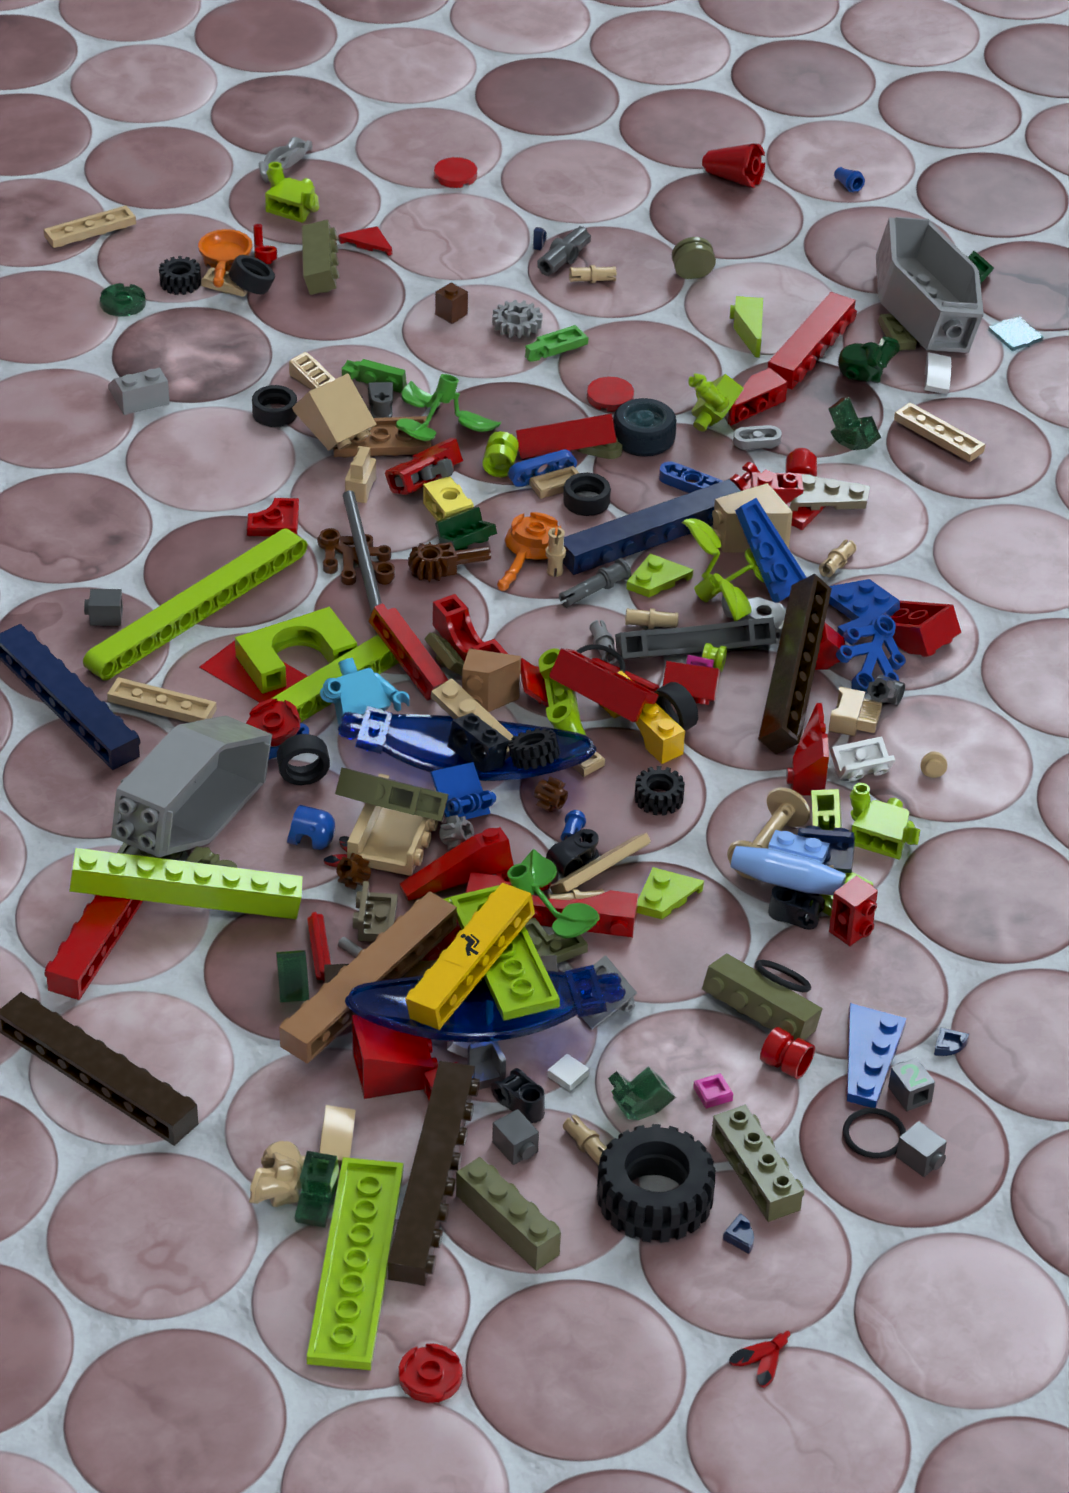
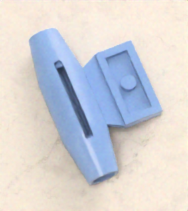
[731,830,846,895]

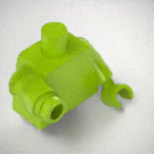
[265,162,319,223]
[688,373,744,432]
[850,783,920,860]

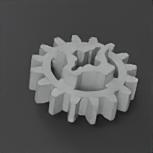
[492,300,543,339]

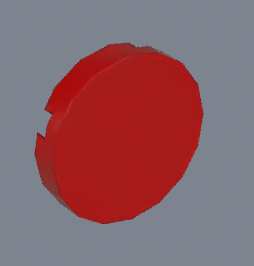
[434,157,478,188]
[587,376,634,412]
[246,699,301,746]
[398,1343,463,1403]

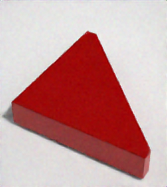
[338,226,392,256]

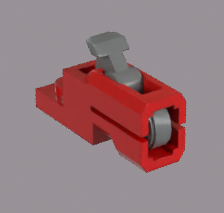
[385,438,463,495]

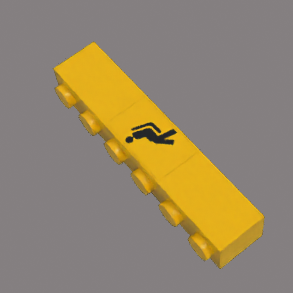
[405,883,535,1030]

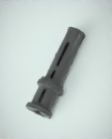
[559,558,631,608]

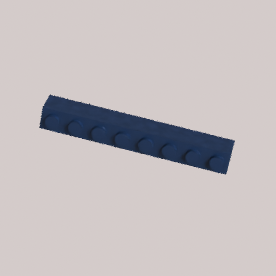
[563,479,741,575]
[0,623,141,770]

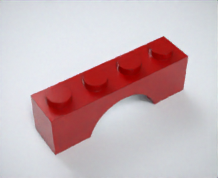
[433,594,508,661]

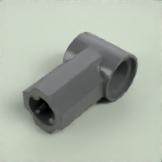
[867,675,906,705]

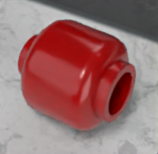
[785,448,817,476]

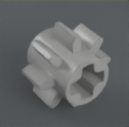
[439,815,474,849]

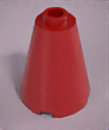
[702,143,765,188]

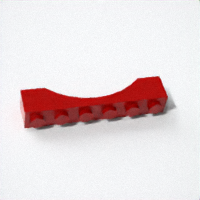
[466,872,639,938]

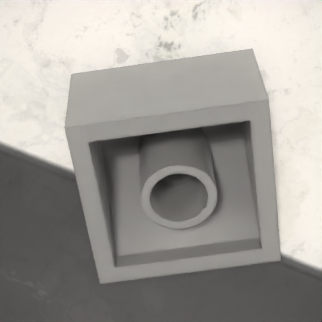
[108,368,169,415]

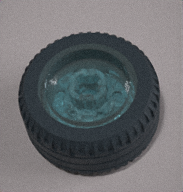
[613,398,677,457]

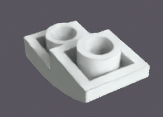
[924,352,951,395]

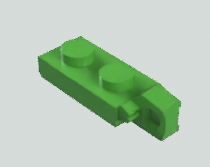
[525,325,588,362]
[341,359,407,393]

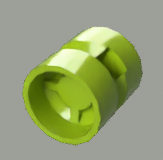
[483,431,519,477]

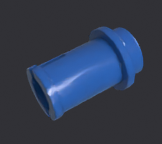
[560,810,586,841]

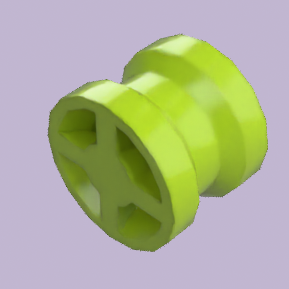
[702,643,727,672]

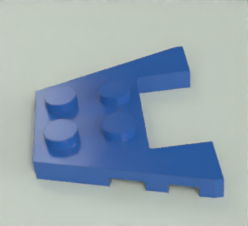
[829,579,900,645]

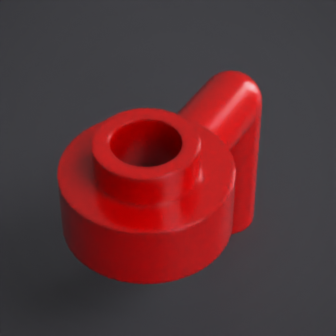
[253,224,278,264]

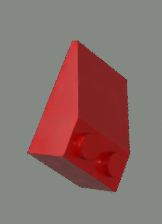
[890,600,961,657]

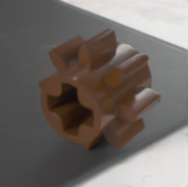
[534,776,568,812]
[336,853,371,890]

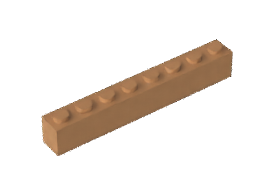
[279,891,457,1064]

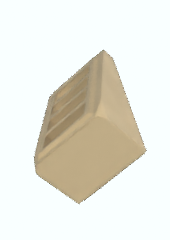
[289,352,335,390]

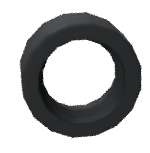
[229,255,275,295]
[252,385,297,427]
[563,472,611,516]
[654,682,698,731]
[277,734,330,786]

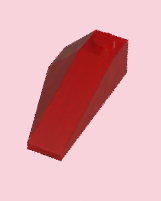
[786,703,829,796]
[399,827,514,901]

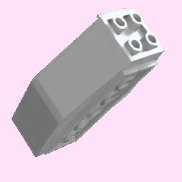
[876,217,984,353]
[111,716,272,857]

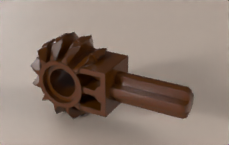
[408,542,491,582]

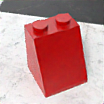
[352,1015,438,1099]

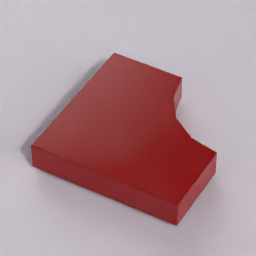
[247,498,299,537]

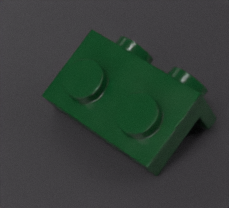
[435,506,498,551]

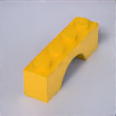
[601,670,685,764]

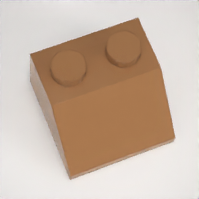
[462,649,521,712]

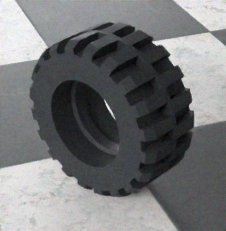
[597,1124,716,1243]

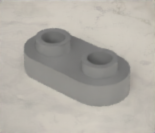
[733,425,782,450]

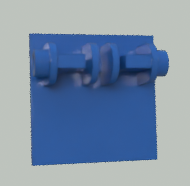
[430,762,496,820]

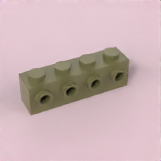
[302,219,340,295]
[702,953,823,1040]
[712,1104,804,1222]
[456,1157,561,1271]

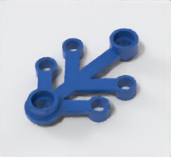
[836,615,906,694]

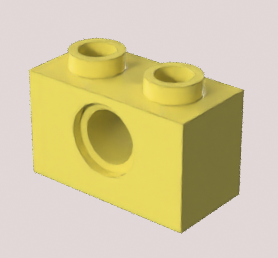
[423,476,474,521]

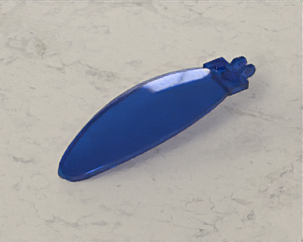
[338,706,597,781]
[345,965,626,1042]

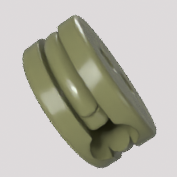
[671,237,716,279]

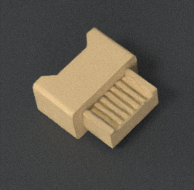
[345,446,376,503]
[829,687,882,736]

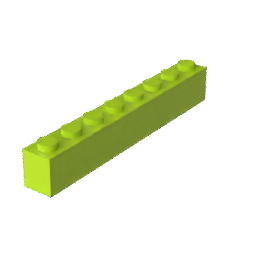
[69,848,303,919]

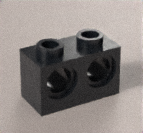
[447,713,509,774]

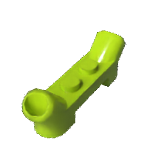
[538,648,586,748]

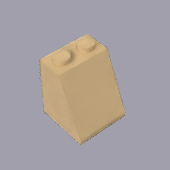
[292,374,377,451]
[712,483,793,553]

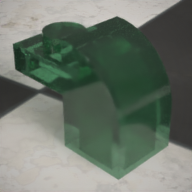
[828,397,881,450]
[276,950,309,1003]
[608,1066,676,1120]
[294,1151,339,1228]

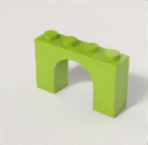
[235,607,357,694]

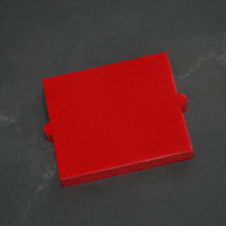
[521,658,549,707]

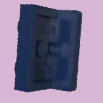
[798,826,855,873]

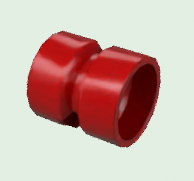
[760,1027,815,1079]

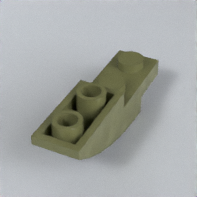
[335,767,449,822]

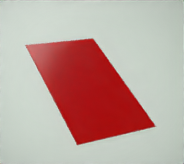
[199,640,308,703]

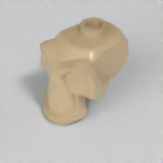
[249,1141,308,1207]

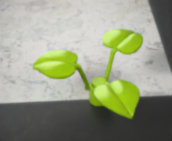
[682,519,765,622]

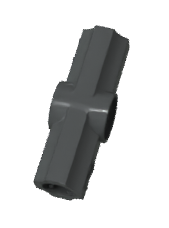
[537,226,591,276]

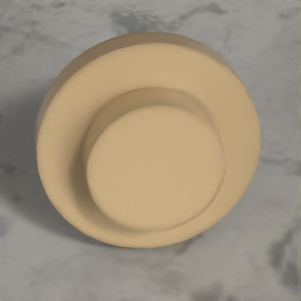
[920,751,948,778]

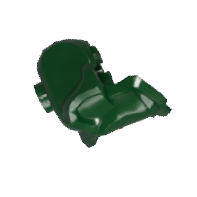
[838,336,900,383]

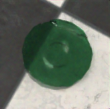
[100,283,146,317]

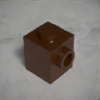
[435,282,468,324]

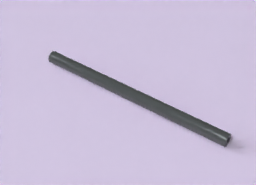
[343,490,382,635]

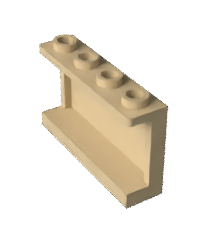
[347,774,438,876]

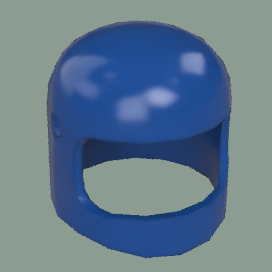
[287,805,336,850]

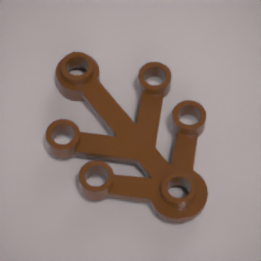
[317,528,395,585]

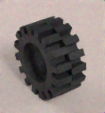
[159,256,201,295]
[508,728,560,770]
[635,766,685,816]

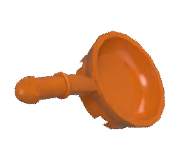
[198,229,253,288]
[497,512,561,591]

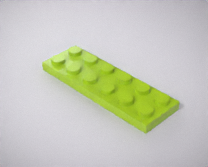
[450,885,560,1021]

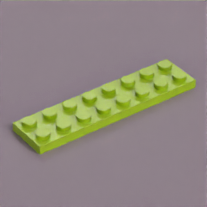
[307,1157,404,1370]

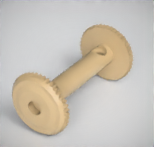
[727,787,811,881]

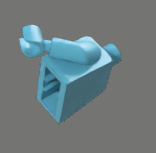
[320,658,410,725]

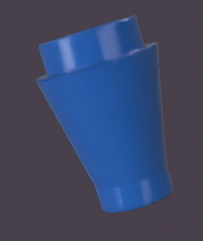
[834,167,865,192]

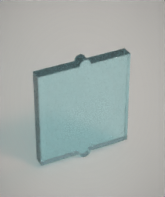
[988,316,1043,351]

